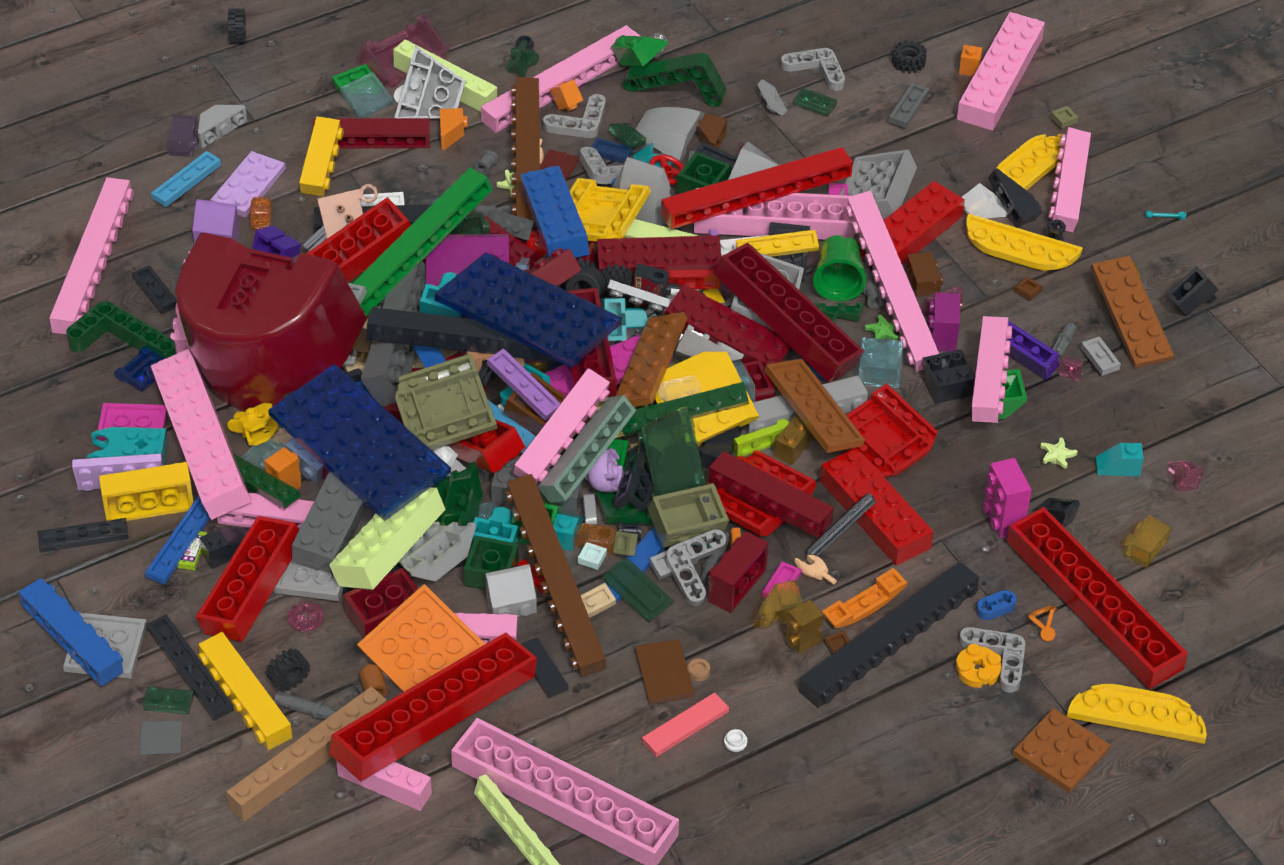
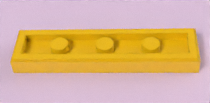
[736,230,819,257]

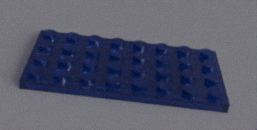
[434,252,622,368]
[268,364,451,521]

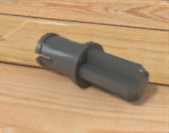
[1052,323,1077,356]

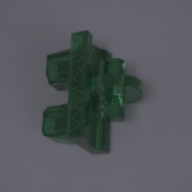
[506,40,539,77]

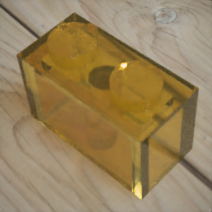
[1124,515,1172,568]

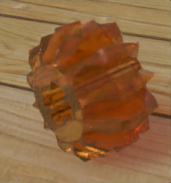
[251,196,272,230]

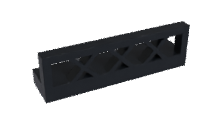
[613,439,663,512]

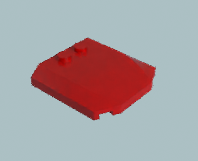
[846,383,938,477]
[706,450,816,536]

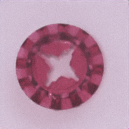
[288,600,324,632]

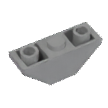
[198,105,247,148]

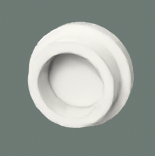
[724,729,747,752]

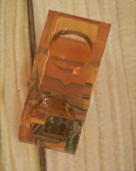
[574,524,618,557]

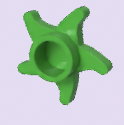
[865,315,898,343]

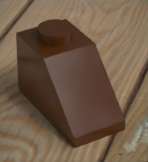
[696,113,727,149]

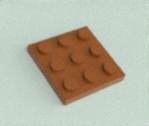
[1012,708,1111,794]

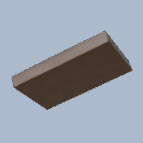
[635,639,694,704]

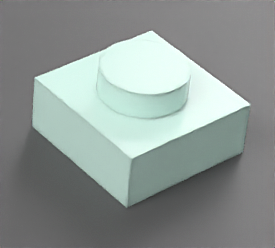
[578,542,607,570]

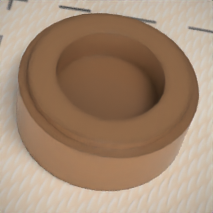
[687,658,710,681]

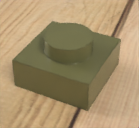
[1051,106,1078,129]
[613,531,638,556]

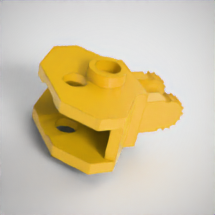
[227,403,279,446]

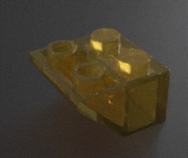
[752,580,803,628]

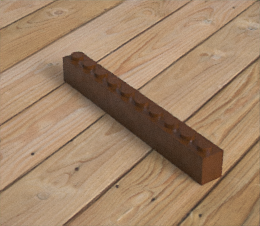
[511,77,540,240]
[505,474,607,677]

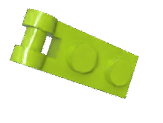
[733,419,789,457]

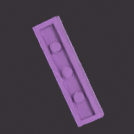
[487,349,561,420]

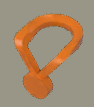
[1028,605,1057,641]

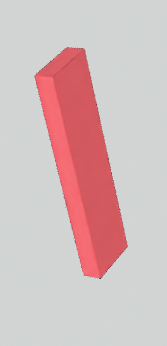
[642,693,729,757]

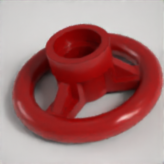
[649,154,684,185]

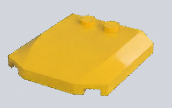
[570,178,651,241]
[655,352,759,450]

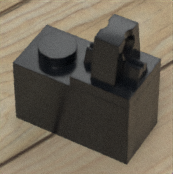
[1167,266,1218,316]

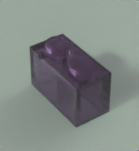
[167,115,199,157]

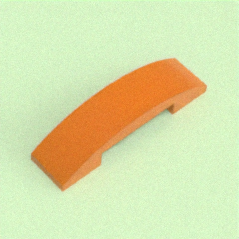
[822,568,907,628]

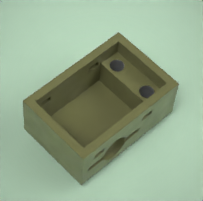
[648,483,729,547]

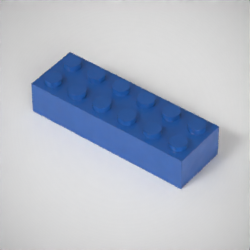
[520,166,590,258]

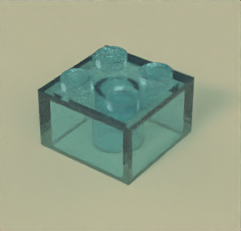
[858,337,903,388]

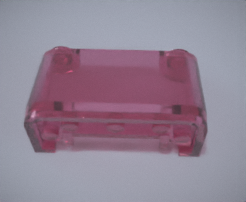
[357,13,449,88]

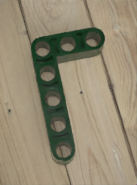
[622,53,727,107]
[66,301,177,362]

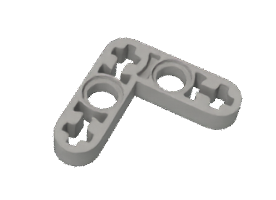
[781,48,845,91]
[543,94,606,138]
[579,147,623,184]
[666,529,726,606]
[959,627,1025,693]

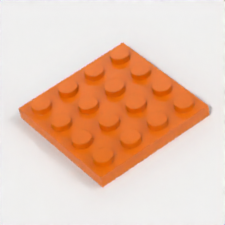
[357,584,485,692]

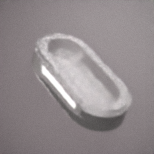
[658,376,701,402]

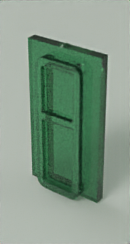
[602,558,674,623]

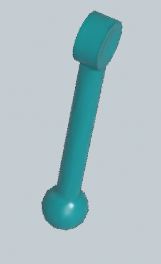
[1145,210,1186,220]

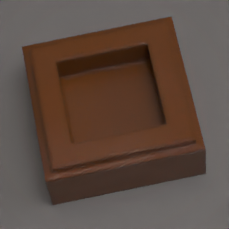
[1014,277,1043,301]
[823,630,850,655]

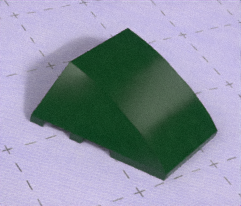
[420,461,483,526]

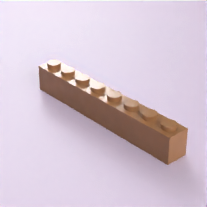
[226,686,387,822]

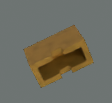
[774,414,814,466]
[785,599,824,654]

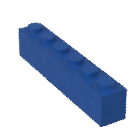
[19,578,123,687]

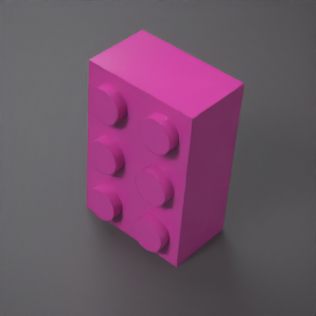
[982,458,1032,538]

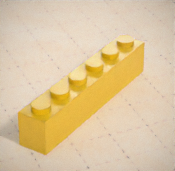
[197,632,292,750]

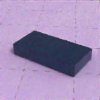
[592,138,633,164]

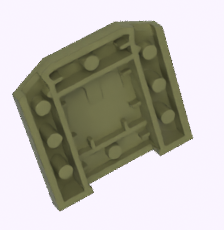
[395,354,497,452]

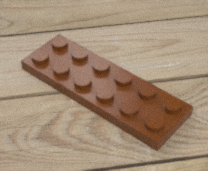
[1091,256,1174,368]
[616,312,687,407]
[764,359,865,453]

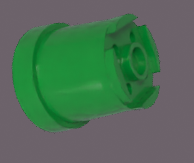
[813,235,867,302]

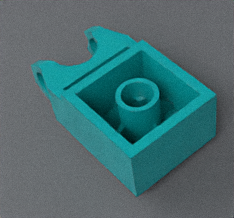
[86,427,169,466]

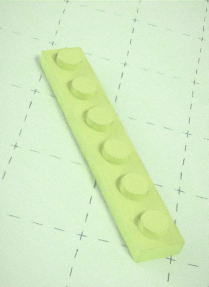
[474,774,561,865]

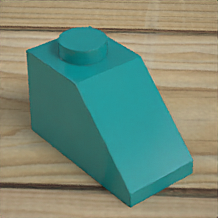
[1095,443,1144,476]
[553,512,584,551]

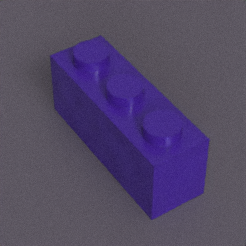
[1006,321,1059,380]

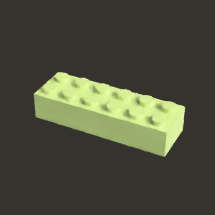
[329,485,445,589]

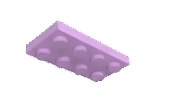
[211,151,286,218]
[72,454,163,491]

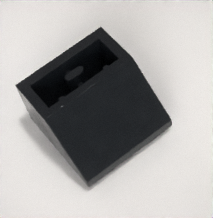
[922,349,976,404]

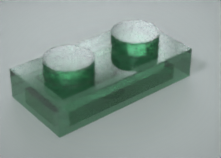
[794,87,837,116]
[609,123,646,148]
[143,687,194,715]

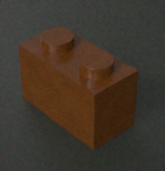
[906,252,943,297]

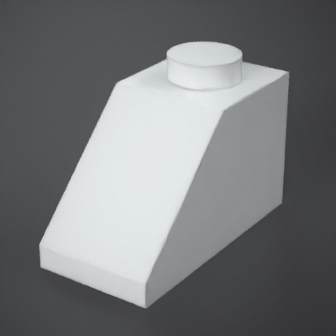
[962,183,1008,219]

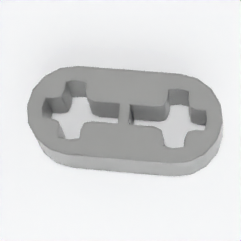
[583,493,597,530]

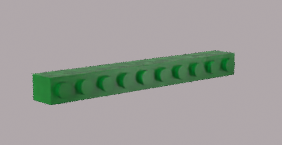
[352,168,493,316]

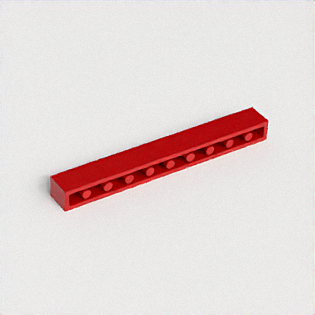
[661,147,853,229]

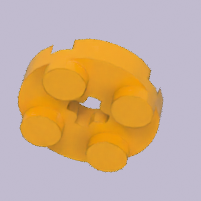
[955,644,1002,688]

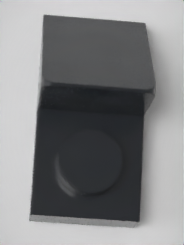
[1035,498,1080,528]

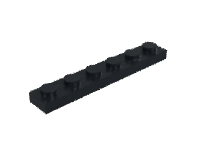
[146,614,234,721]

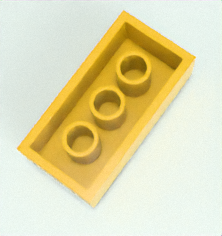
[99,462,193,521]

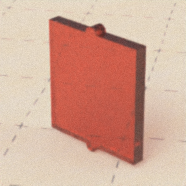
[540,149,579,182]

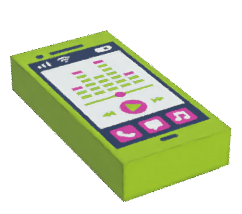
[177,531,207,571]

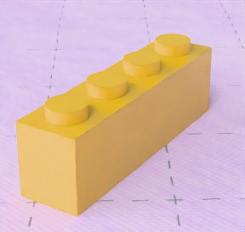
[299,116,344,197]

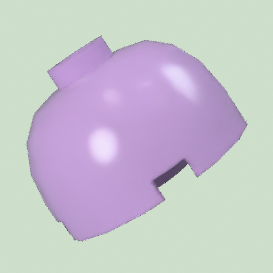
[585,448,623,493]

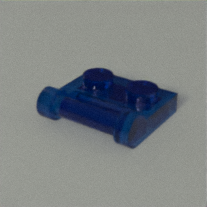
[114,347,164,392]

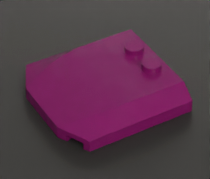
[426,234,509,305]

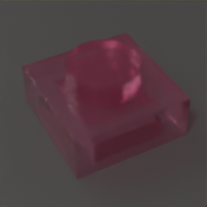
[1059,355,1084,382]

